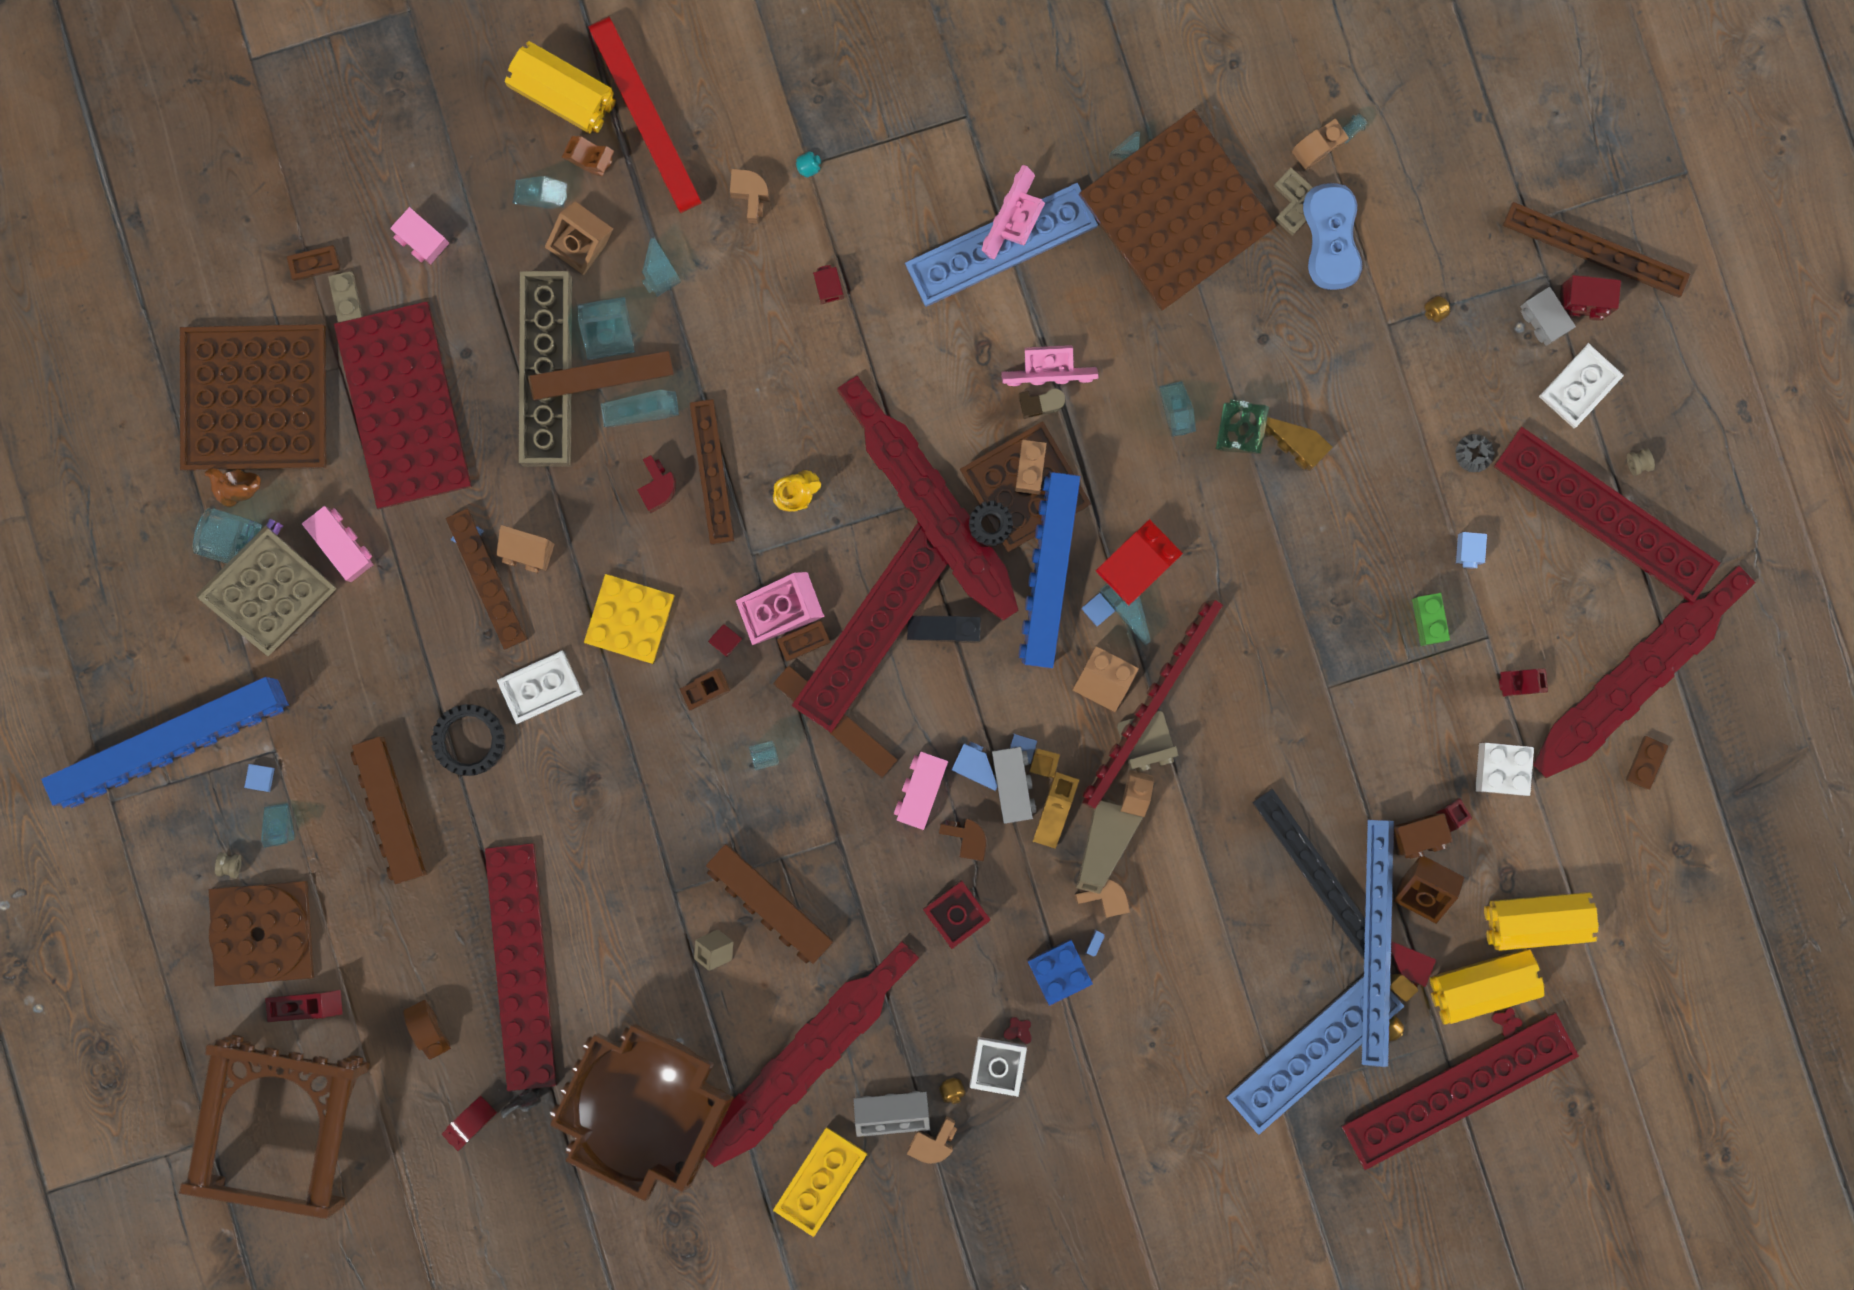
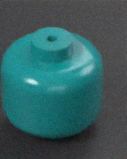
[796,151,821,178]

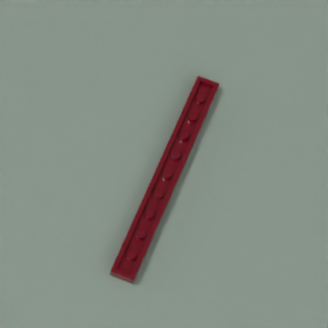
[1082,600,1223,809]

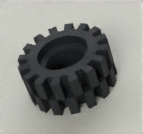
[969,501,1013,546]

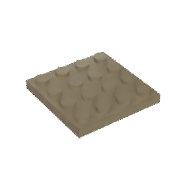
[196,526,337,656]

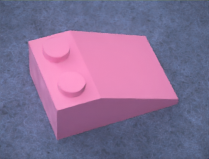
[736,572,824,645]

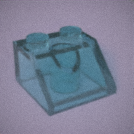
[578,297,635,360]

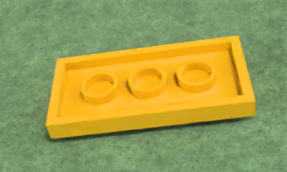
[773,1126,867,1237]

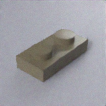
[328,271,363,323]

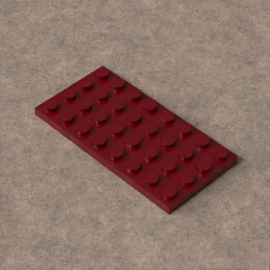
[334,301,472,509]

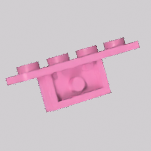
[982,165,1045,259]
[1002,345,1098,386]

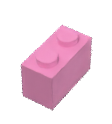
[390,207,449,265]

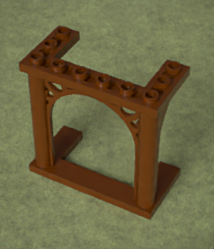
[179,1035,370,1219]

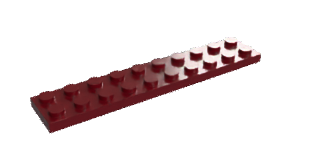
[1493,426,1720,603]
[791,522,948,733]
[485,844,557,1091]
[1341,1012,1579,1170]

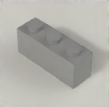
[992,746,1036,824]
[854,1091,930,1137]

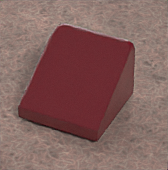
[708,624,742,657]
[1436,798,1472,832]

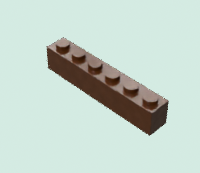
[351,737,427,884]
[706,844,834,964]

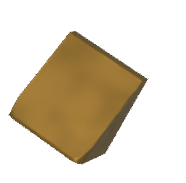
[1390,974,1418,1002]

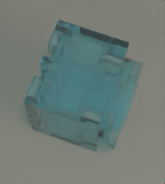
[193,508,262,564]

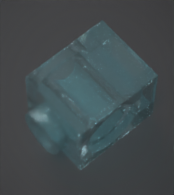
[749,741,780,771]

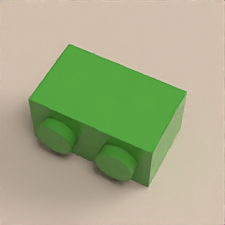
[1412,593,1450,646]

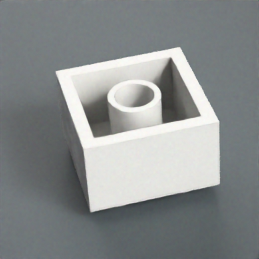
[1475,743,1534,796]
[970,1037,1027,1097]

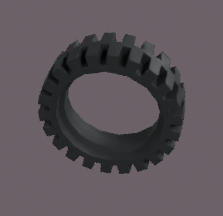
[431,704,506,776]

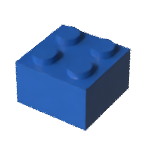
[1027,939,1093,1006]

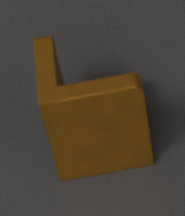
[1029,748,1060,778]

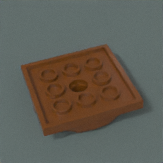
[960,421,1091,553]
[208,881,314,986]

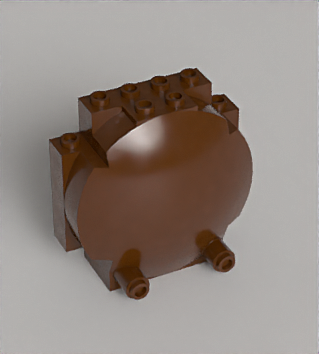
[550,1024,734,1201]

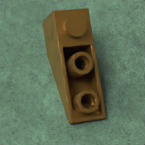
[1258,416,1333,471]
[1033,772,1079,849]

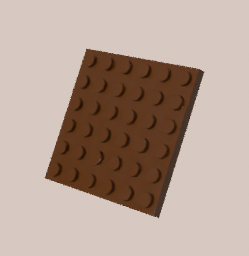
[1078,109,1277,311]
[180,324,327,471]

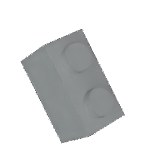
[1520,287,1576,346]

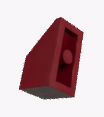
[1391,941,1436,988]

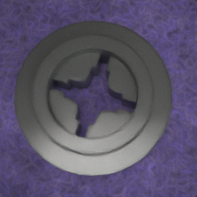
[1455,434,1495,472]

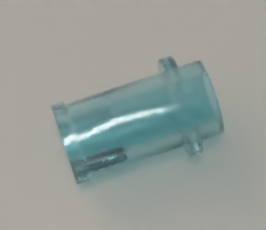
[1343,113,1368,144]

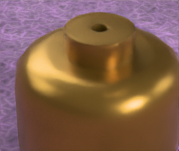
[1424,296,1451,322]
[1389,1015,1404,1041]
[939,1078,965,1105]

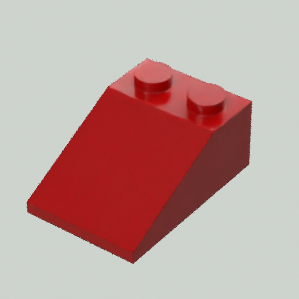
[1095,519,1183,605]

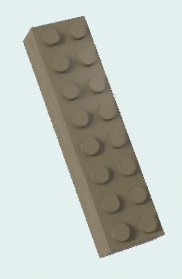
[519,271,572,467]

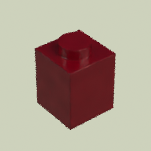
[813,265,844,305]

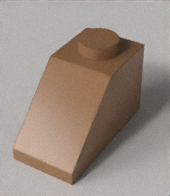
[1121,770,1154,817]

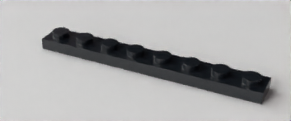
[1252,789,1365,960]

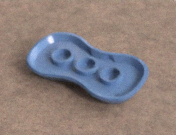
[1303,183,1362,290]

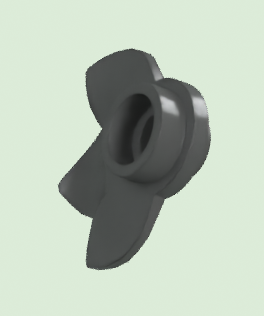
[501,1088,541,1118]

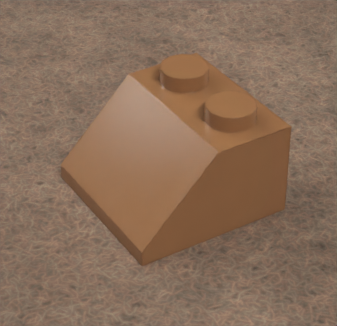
[545,201,613,275]
[497,525,555,574]
[1072,646,1139,712]

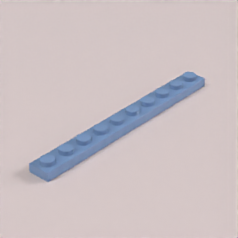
[1362,820,1394,1067]

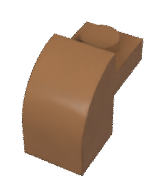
[1292,119,1349,171]
[730,169,769,224]
[1075,879,1130,918]
[907,1116,957,1163]

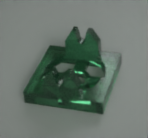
[1216,399,1269,454]

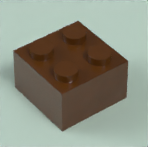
[1393,813,1453,859]
[1393,855,1465,924]

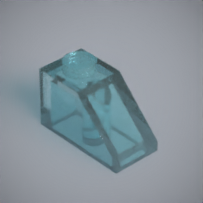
[513,176,567,209]
[642,237,681,297]
[1159,381,1196,437]

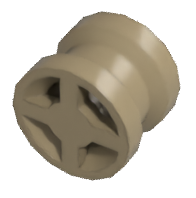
[1627,448,1655,476]
[215,852,241,879]

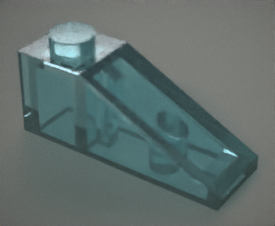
[601,390,679,428]
[1099,584,1151,646]

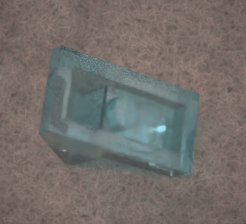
[1109,131,1140,160]
[261,803,295,848]

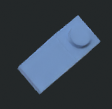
[952,742,997,791]

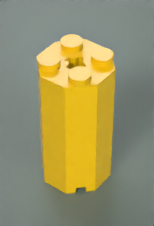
[505,41,616,134]
[1484,892,1599,950]
[1429,949,1544,1025]

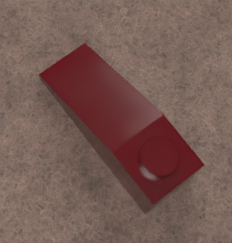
[265,990,343,1022]

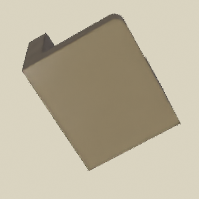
[694,930,734,971]

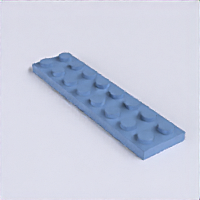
[905,183,1098,307]
[1226,975,1404,1135]

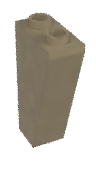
[1076,799,1143,894]

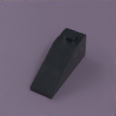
[907,616,981,643]

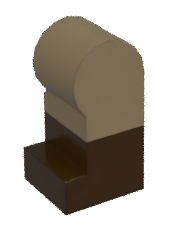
[1019,389,1065,419]

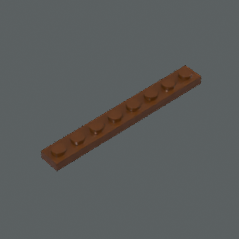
[1502,202,1690,298]

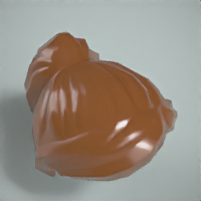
[205,468,261,508]

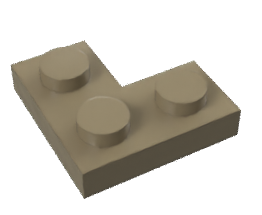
[1274,168,1313,236]

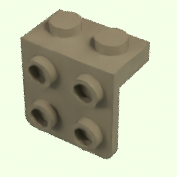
[1117,711,1179,773]

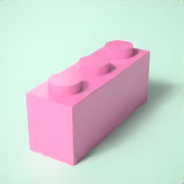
[302,506,374,582]
[894,752,948,830]

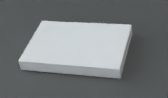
[1539,343,1624,428]
[497,650,583,724]

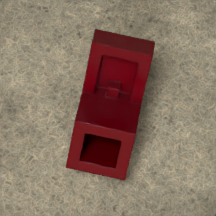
[637,455,676,513]
[1499,668,1548,697]
[442,1095,497,1151]

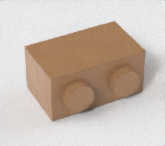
[1015,440,1047,494]

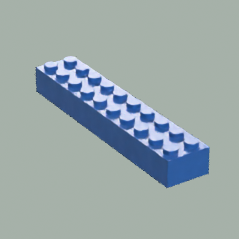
[41,677,289,808]

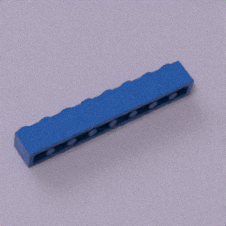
[1019,471,1080,668]

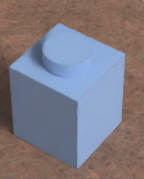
[1456,532,1487,569]

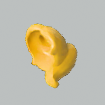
[773,470,821,512]

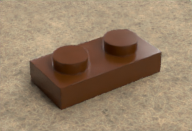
[287,245,340,281]
[777,621,831,662]
[1625,736,1668,790]

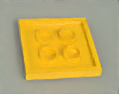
[584,574,675,664]

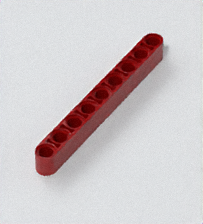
[588,16,702,214]

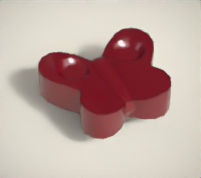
[1491,1008,1522,1038]
[1004,1017,1032,1044]

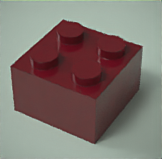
[1560,275,1621,321]
[923,880,991,949]

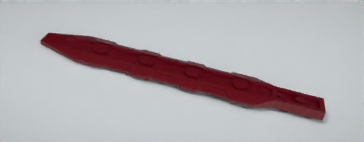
[837,376,1019,621]
[1533,566,1756,778]
[705,941,919,1167]

